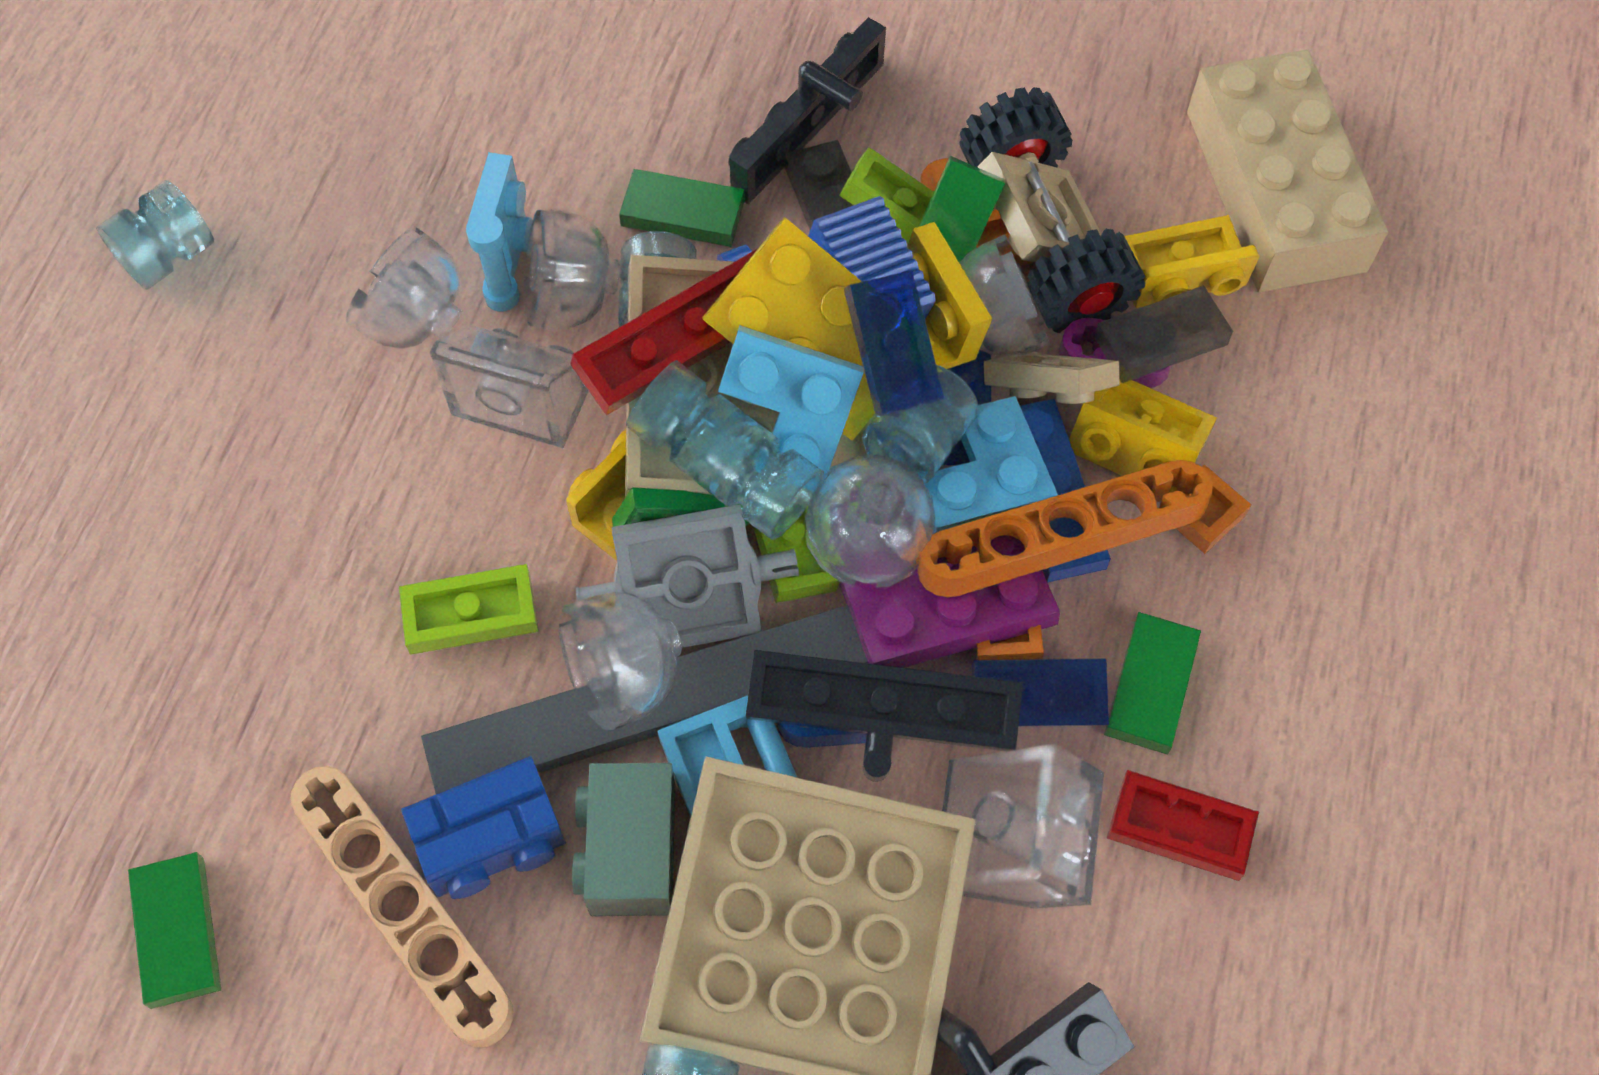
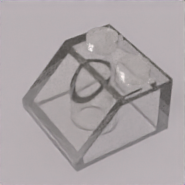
[430,325,589,449]
[942,744,1104,909]

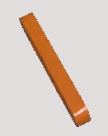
[918,460,1213,597]

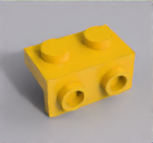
[1124,215,1259,308]

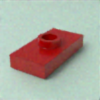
[1107,770,1259,881]

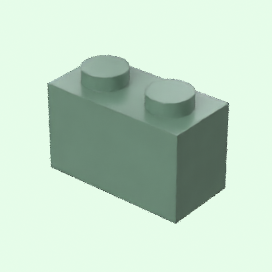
[572,763,676,916]

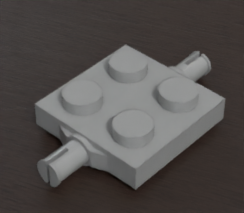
[575,505,799,656]

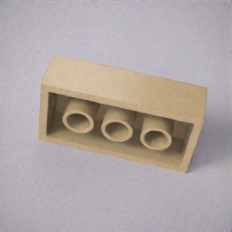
[1187,49,1388,293]

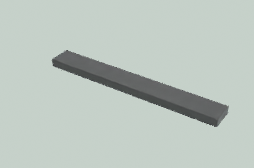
[421,605,868,794]

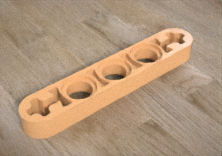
[291,766,513,1048]

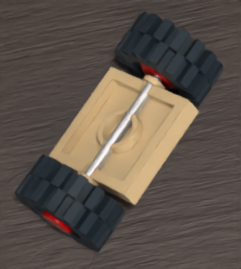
[959,87,1146,333]

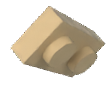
[984,352,1119,404]

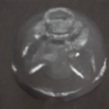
[524,209,620,330]
[346,227,462,349]
[960,233,1051,357]
[805,454,936,588]
[559,592,682,730]

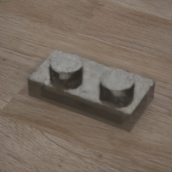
[784,140,854,229]
[1094,285,1233,383]

